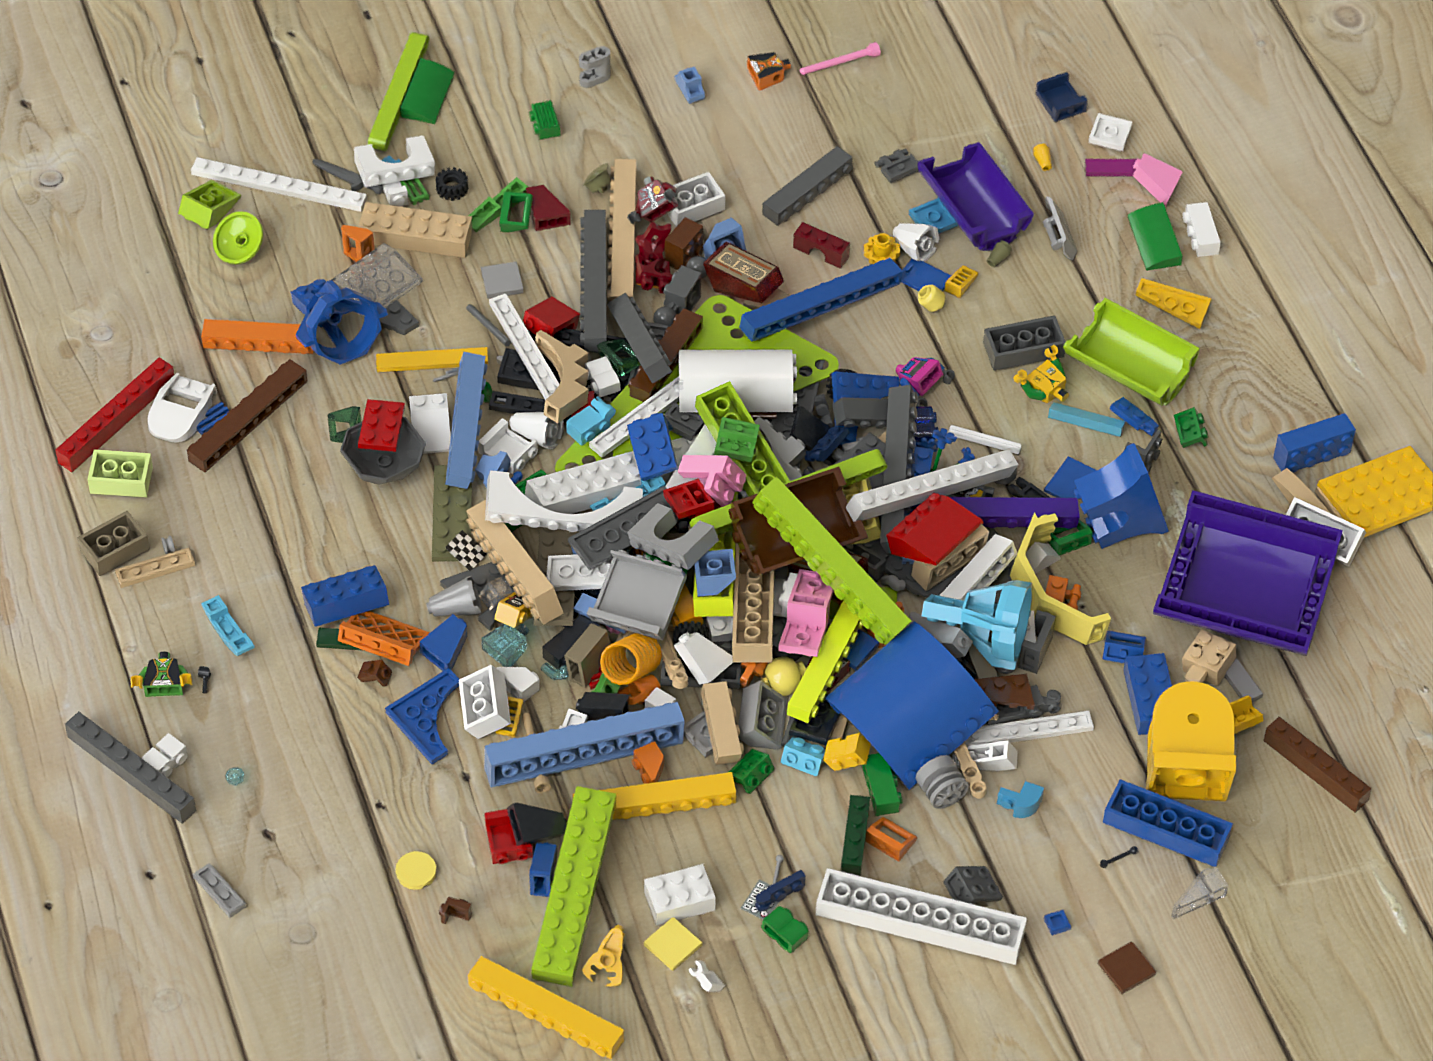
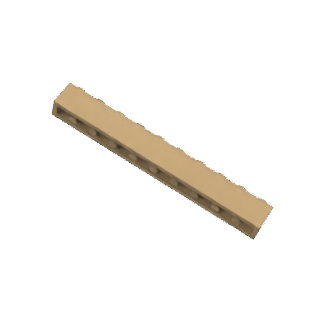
[607,159,636,301]

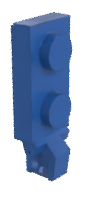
[1110,397,1159,436]

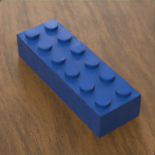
[1103,779,1233,867]

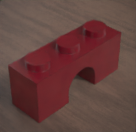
[793,222,850,269]

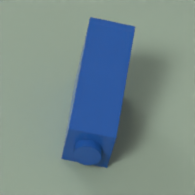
[419,614,468,671]
[529,842,557,897]

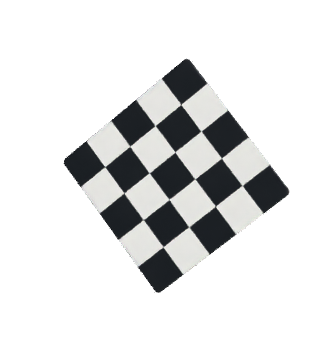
[445,530,487,571]

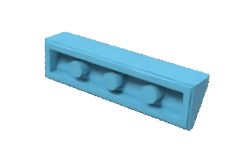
[1048,402,1125,437]

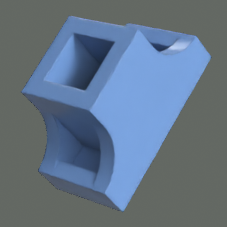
[675,66,705,104]
[475,451,511,488]

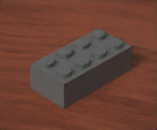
[983,315,1066,371]

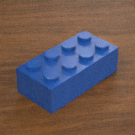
[1273,413,1356,473]
[301,565,389,627]
[1123,653,1172,735]

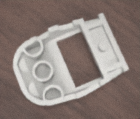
[148,373,217,443]

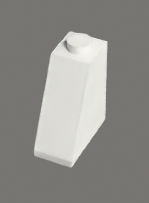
[674,632,733,685]

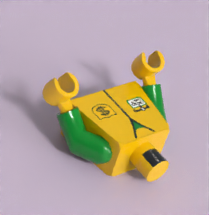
[1013,345,1069,403]

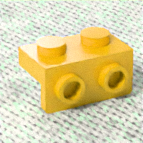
[1230,695,1264,734]

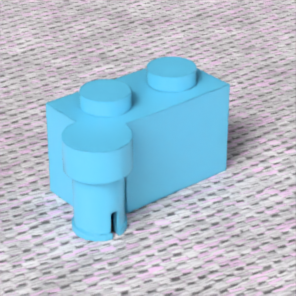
[566,396,616,446]

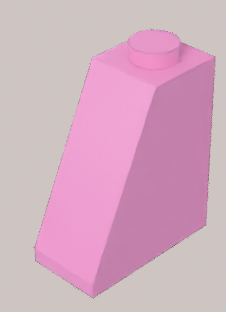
[1133,153,1183,206]

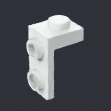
[381,181,408,207]

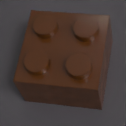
[665,217,704,270]

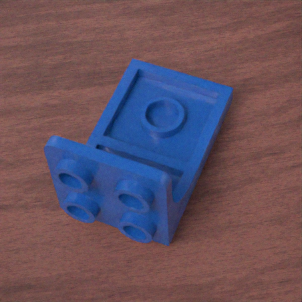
[627,413,679,481]

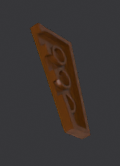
[974,674,1035,710]

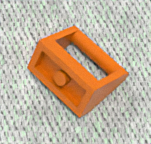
[341,225,375,267]
[865,817,917,862]

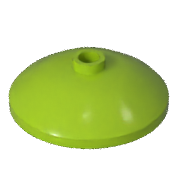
[213,211,263,264]

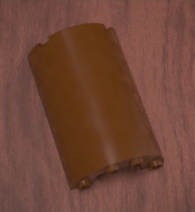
[728,467,868,575]

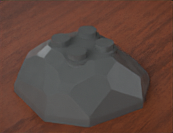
[340,417,426,485]

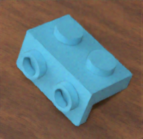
[781,737,826,776]

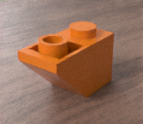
[632,741,664,784]

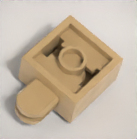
[1182,629,1236,686]

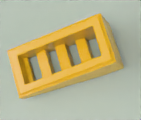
[944,265,979,298]
[496,696,524,737]

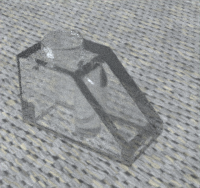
[479,577,512,611]

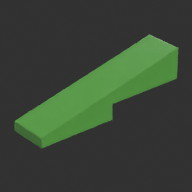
[468,177,528,232]

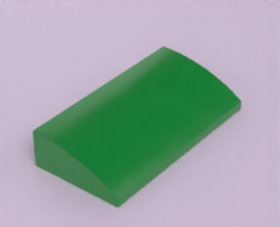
[400,58,455,124]
[1127,202,1183,271]

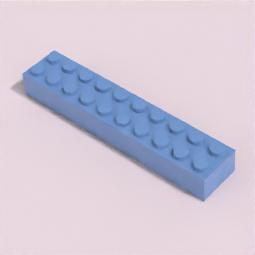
[484,702,685,788]

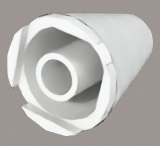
[509,412,564,449]

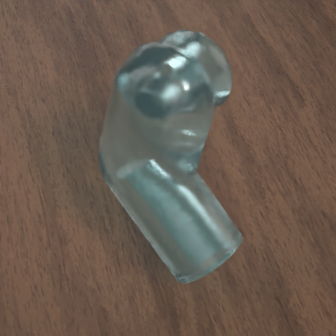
[541,662,569,680]

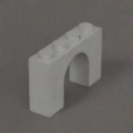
[627,503,719,570]

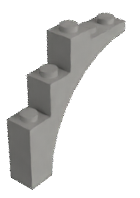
[754,417,806,481]

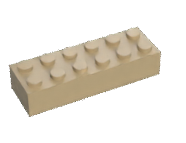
[358,202,473,258]

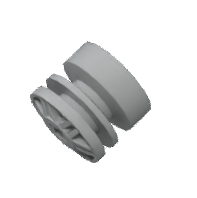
[915,755,969,809]

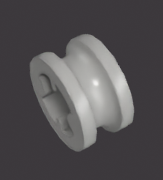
[161,535,175,554]

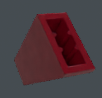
[526,185,571,231]

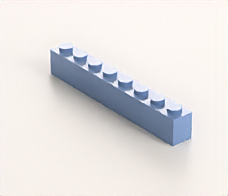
[445,352,487,489]

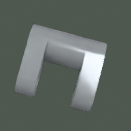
[579,46,611,88]

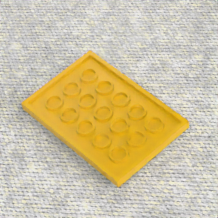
[1317,446,1433,537]

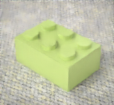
[87,450,153,497]

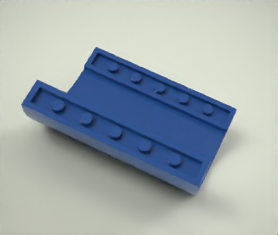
[825,621,999,789]

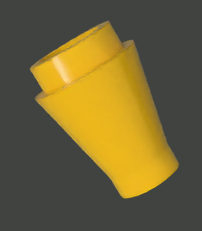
[1033,144,1052,171]

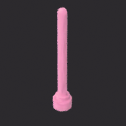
[800,42,881,75]

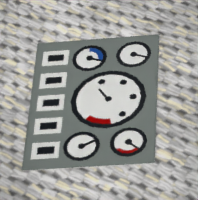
[740,879,778,919]

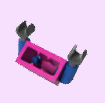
[896,357,955,412]

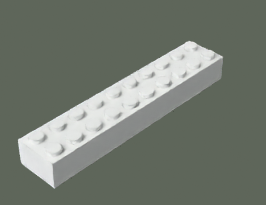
[525,435,697,514]
[816,868,1027,965]

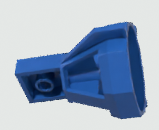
[290,279,388,365]

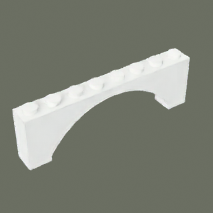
[485,470,643,532]

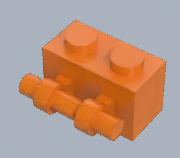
[1045,575,1082,610]

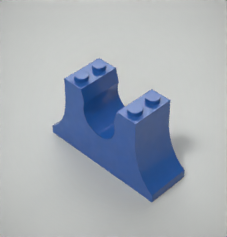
[1073,443,1169,549]

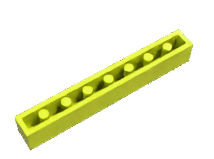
[787,601,863,723]

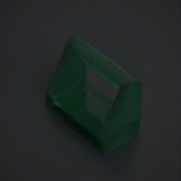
[597,339,641,377]
[327,406,362,443]

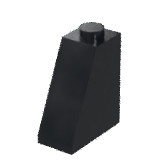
[576,692,629,721]
[507,803,567,846]

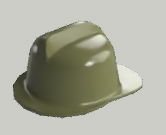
[582,163,611,193]

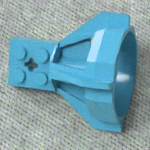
[922,580,1032,670]

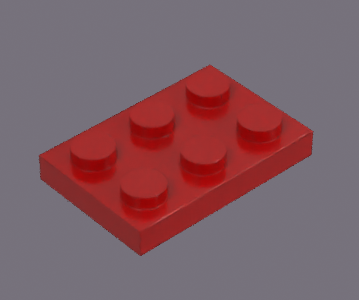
[358,399,405,452]

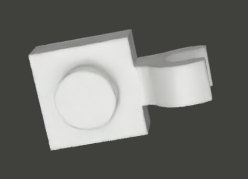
[689,960,725,992]

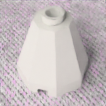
[893,223,939,262]

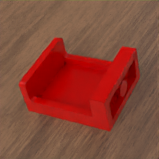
[522,296,580,338]
[484,809,533,864]

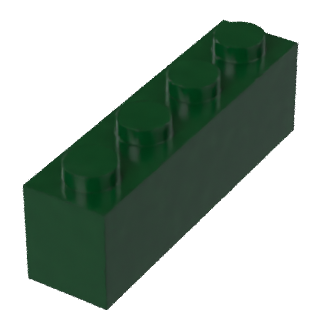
[841,795,870,877]

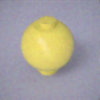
[762,657,806,696]

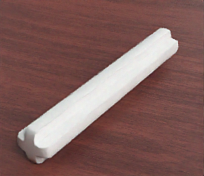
[948,425,1021,454]

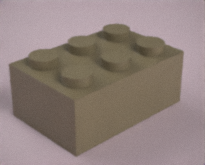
[77,510,150,576]

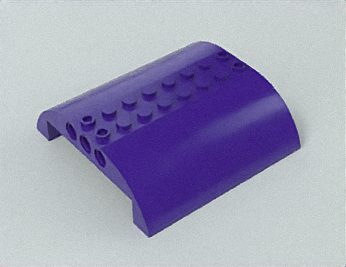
[1153,490,1343,656]

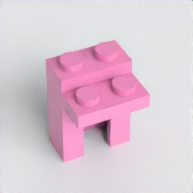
[678,455,747,507]

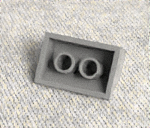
[738,681,787,750]

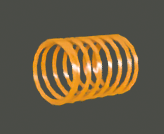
[600,633,662,685]

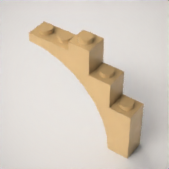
[535,330,589,423]

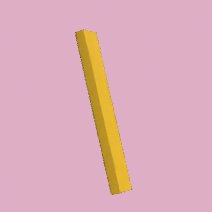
[376,347,488,372]

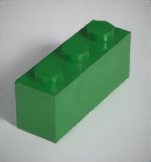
[862,753,902,816]

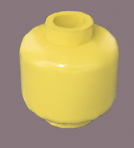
[918,285,945,312]

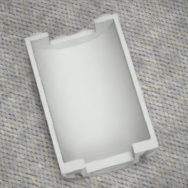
[679,350,797,412]

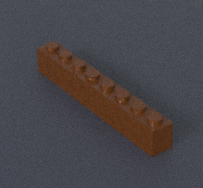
[187,359,308,473]

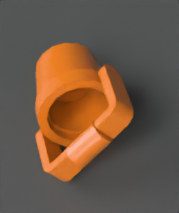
[740,662,768,688]
[617,674,661,705]

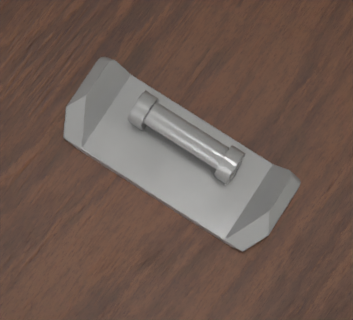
[1043,197,1077,260]

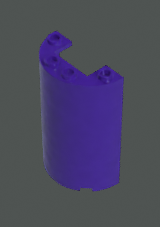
[918,142,1034,251]

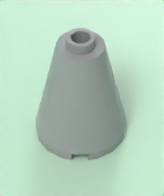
[426,576,482,617]

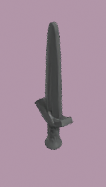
[312,159,383,194]

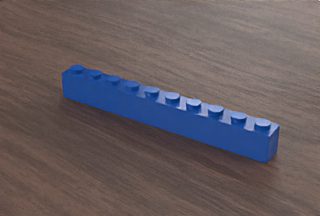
[739,258,903,342]

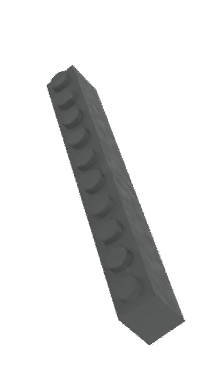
[580,210,607,351]
[880,385,918,553]

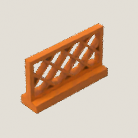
[338,611,430,666]

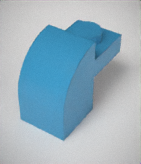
[997,781,1044,818]

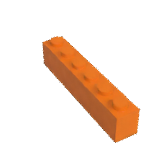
[201,319,314,354]

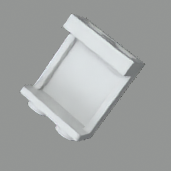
[478,418,538,475]

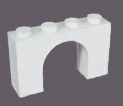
[354,136,435,187]

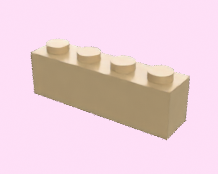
[700,681,744,765]

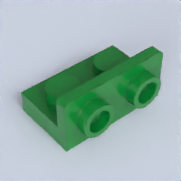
[1174,407,1209,448]
[728,749,775,794]

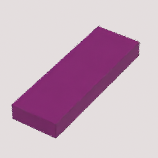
[1085,159,1137,176]

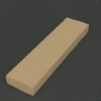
[115,548,195,588]

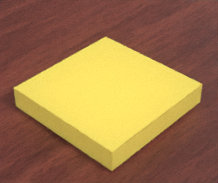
[644,918,702,971]

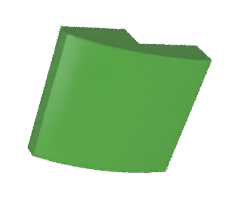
[714,417,760,463]

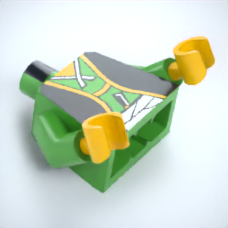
[131,651,193,697]

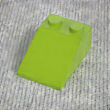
[178,180,241,229]

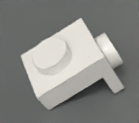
[559,709,588,729]

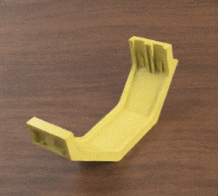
[1010,512,1111,645]

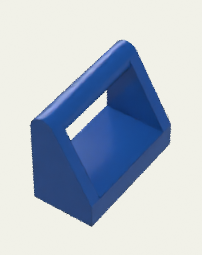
[1102,630,1146,663]

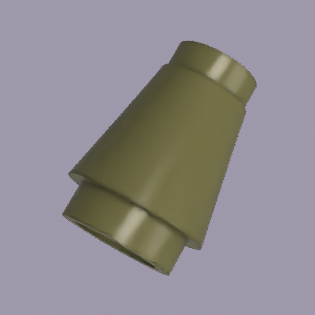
[987,241,1012,267]

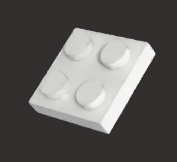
[1088,113,1132,151]

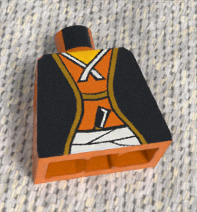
[747,52,791,91]

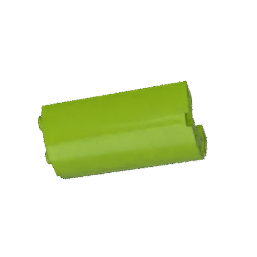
[1063,298,1200,406]

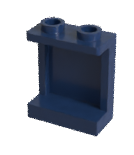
[1035,72,1088,122]

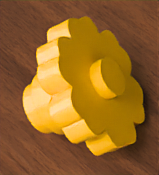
[864,233,900,264]

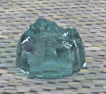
[225,767,245,786]

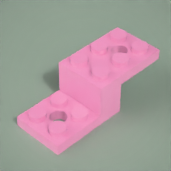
[778,569,834,657]

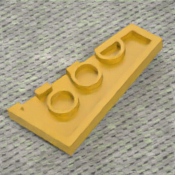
[1135,278,1211,329]

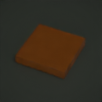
[1098,941,1156,994]

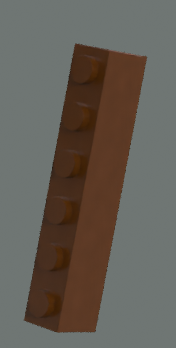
[628,308,703,402]
[1263,716,1372,813]

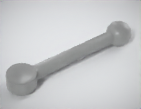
[770,855,784,886]

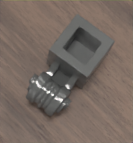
[1023,685,1061,719]

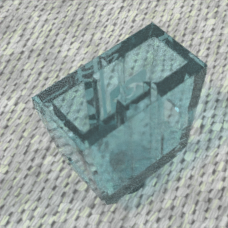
[481,624,529,667]

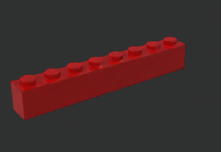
[55,357,174,472]

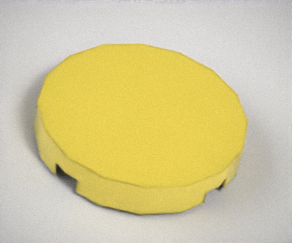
[396,851,437,890]

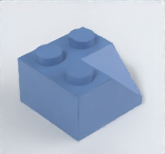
[703,218,747,270]
[694,549,736,596]

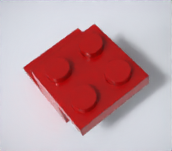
[663,479,721,520]

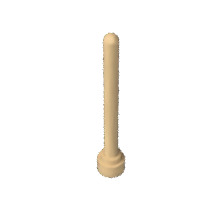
[522,712,551,793]

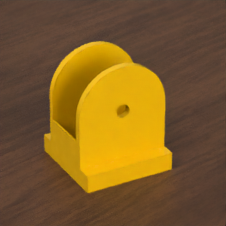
[1146,681,1236,802]

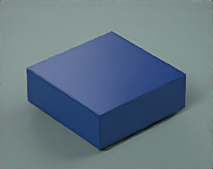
[1044,910,1071,936]

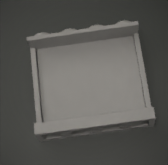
[587,550,687,641]

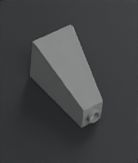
[907,612,973,658]

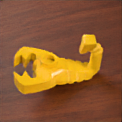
[582,925,625,987]

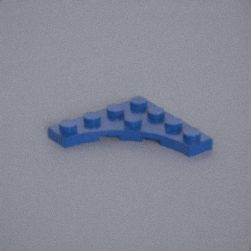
[832,371,900,447]
[385,668,460,765]

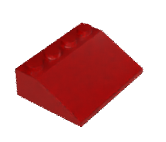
[886,493,983,566]

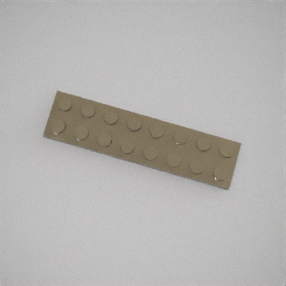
[533,512,579,626]

